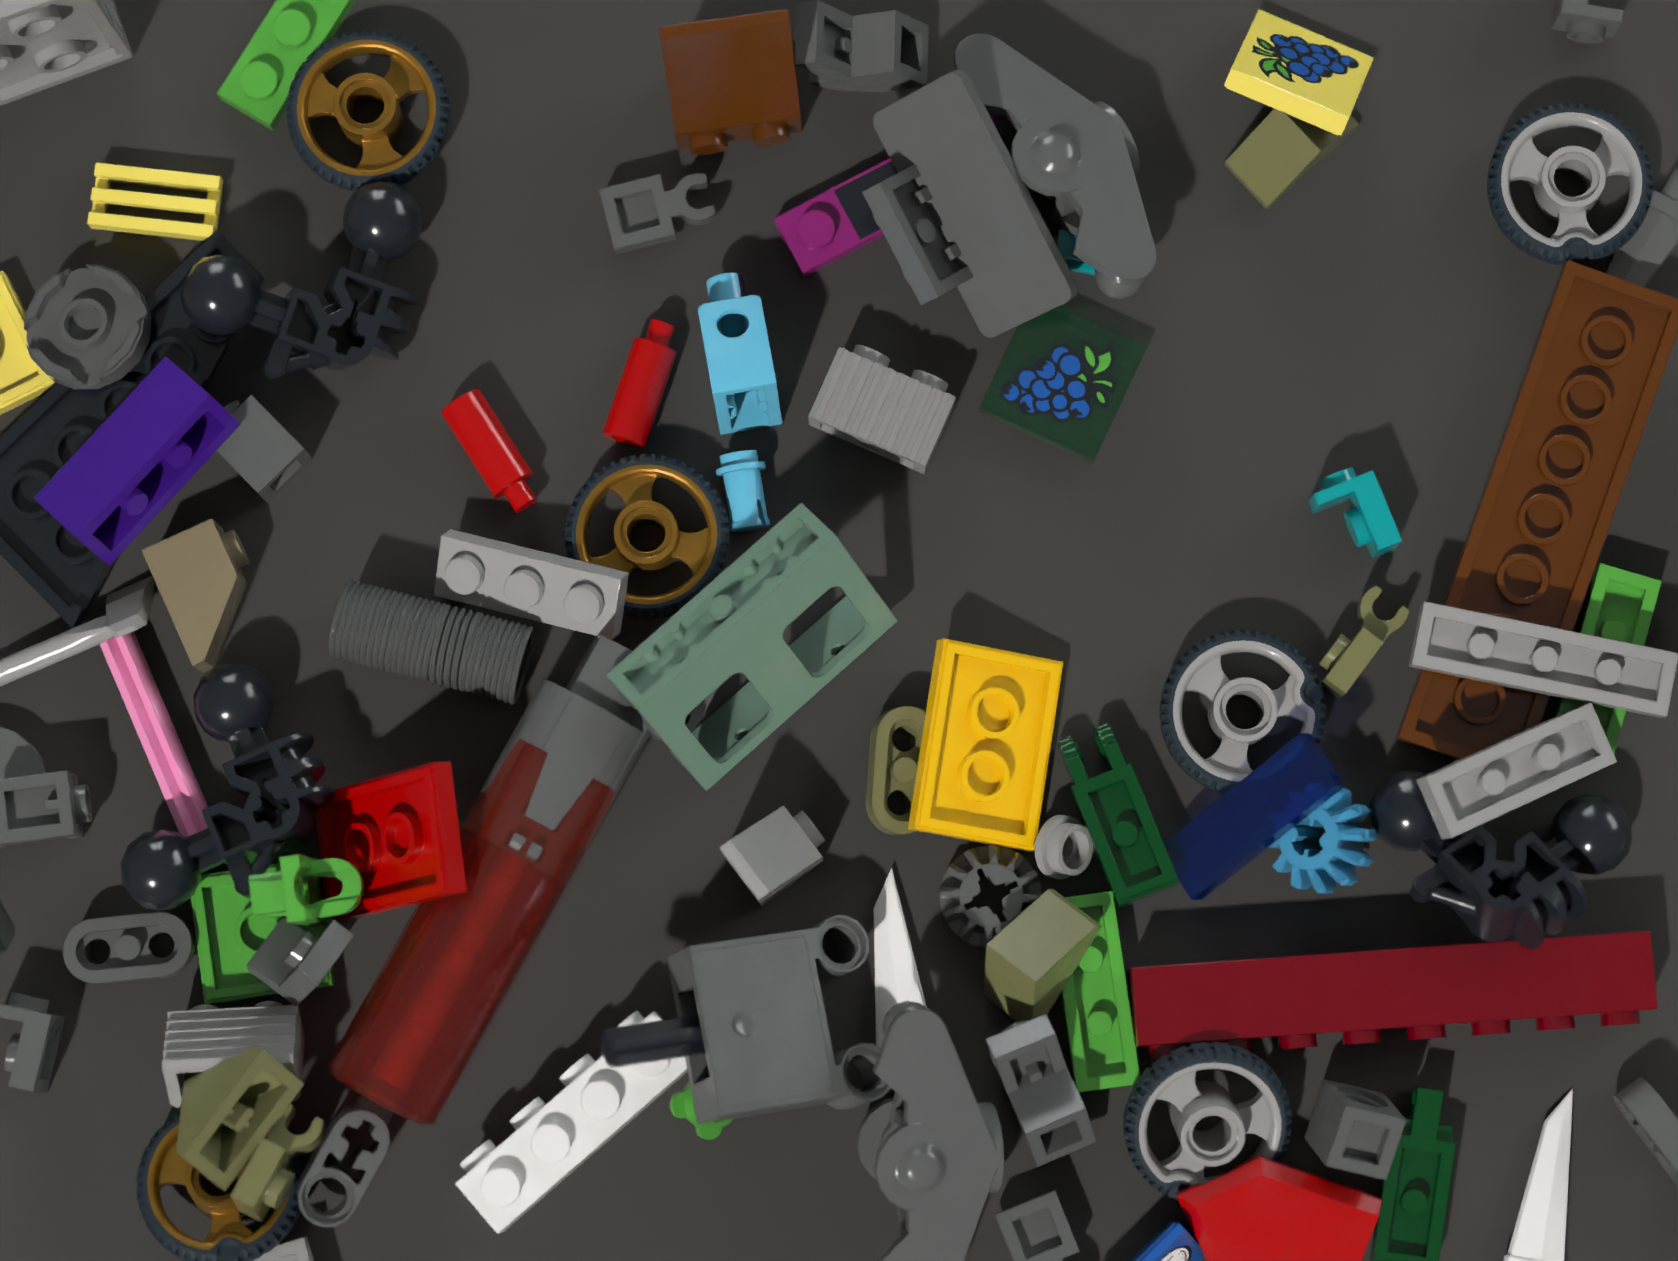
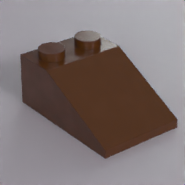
[659,9,802,155]

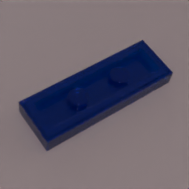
[1164,733,1345,900]

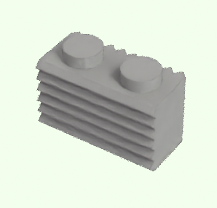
[808,345,956,475]
[162,1001,305,1108]

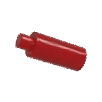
[601,319,677,449]
[441,389,537,513]

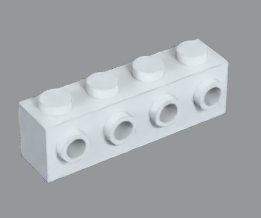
[455,1011,688,1234]

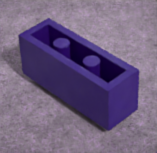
[34,356,241,566]

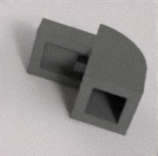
[792,0,929,92]
[986,1014,1097,1167]

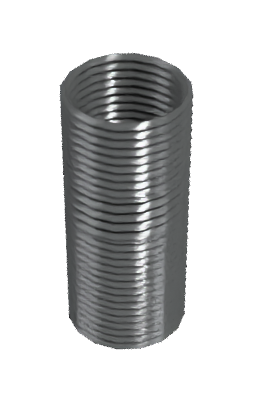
[328,579,535,705]

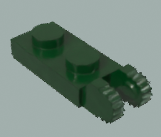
[1056,721,1179,909]

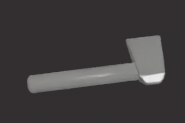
[0,576,155,687]

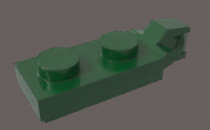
[1370,1086,1456,1261]

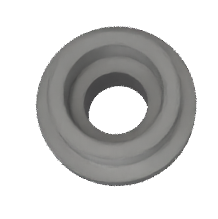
[1034,815,1093,879]

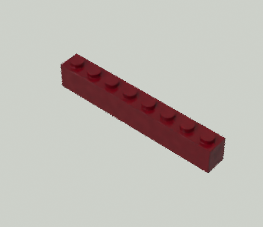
[1127,931,1658,1059]

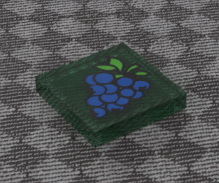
[979,306,1147,463]

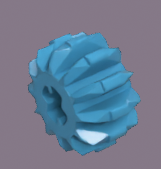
[1264,783,1379,894]

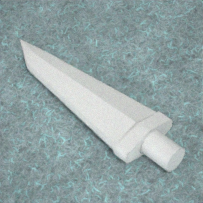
[873,868,927,1048]
[1503,1088,1573,1261]

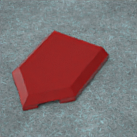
[1175,1155,1382,1261]

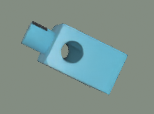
[697,273,782,435]

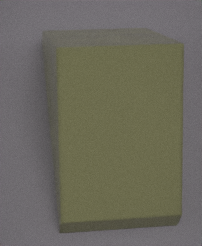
[1224,109,1360,210]
[983,889,1102,1022]
[176,1045,304,1191]

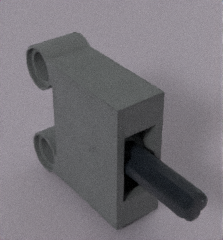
[600,915,891,1125]

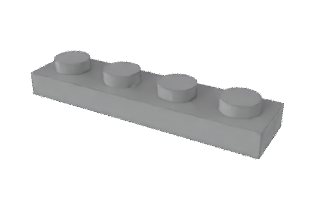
[1409,601,1678,718]

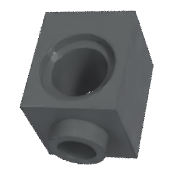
[217,395,312,502]
[1304,1079,1406,1180]

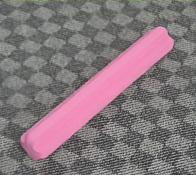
[100,631,208,837]

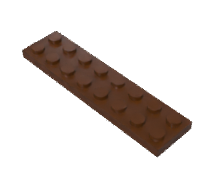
[1395,260,1678,761]

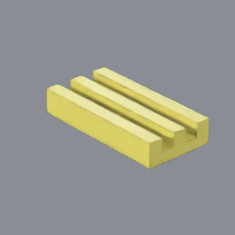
[87,163,223,241]

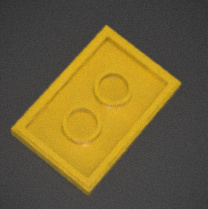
[908,638,1063,851]

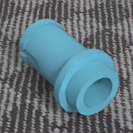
[715,450,770,532]

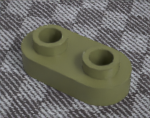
[865,706,926,835]

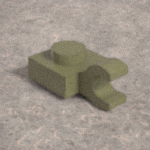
[1319,586,1409,700]
[231,1104,326,1222]

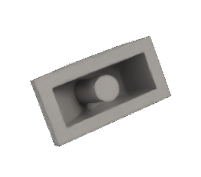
[720,805,825,907]

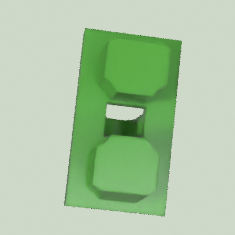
[249,854,364,927]

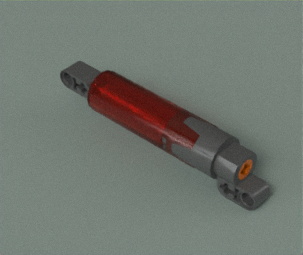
[297,635,718,1227]

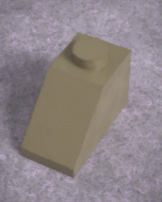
[142,518,249,673]

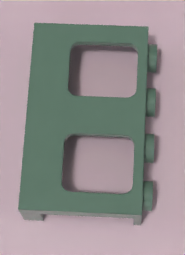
[606,503,897,791]

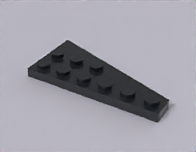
[0,230,264,628]

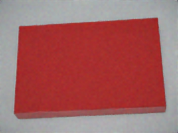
[315,762,467,922]

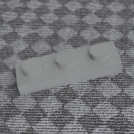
[434,529,629,640]
[1416,702,1617,839]

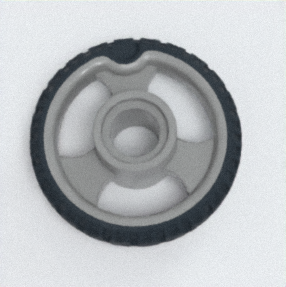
[1487,103,1653,265]
[1159,630,1326,796]
[1123,1042,1292,1200]

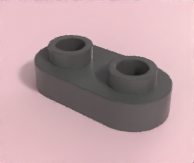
[63,912,196,984]

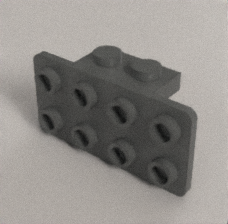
[862,69,1078,338]

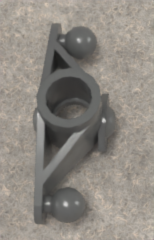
[953,33,1157,300]
[856,1001,1004,1261]

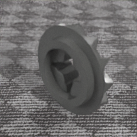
[939,845,1042,948]

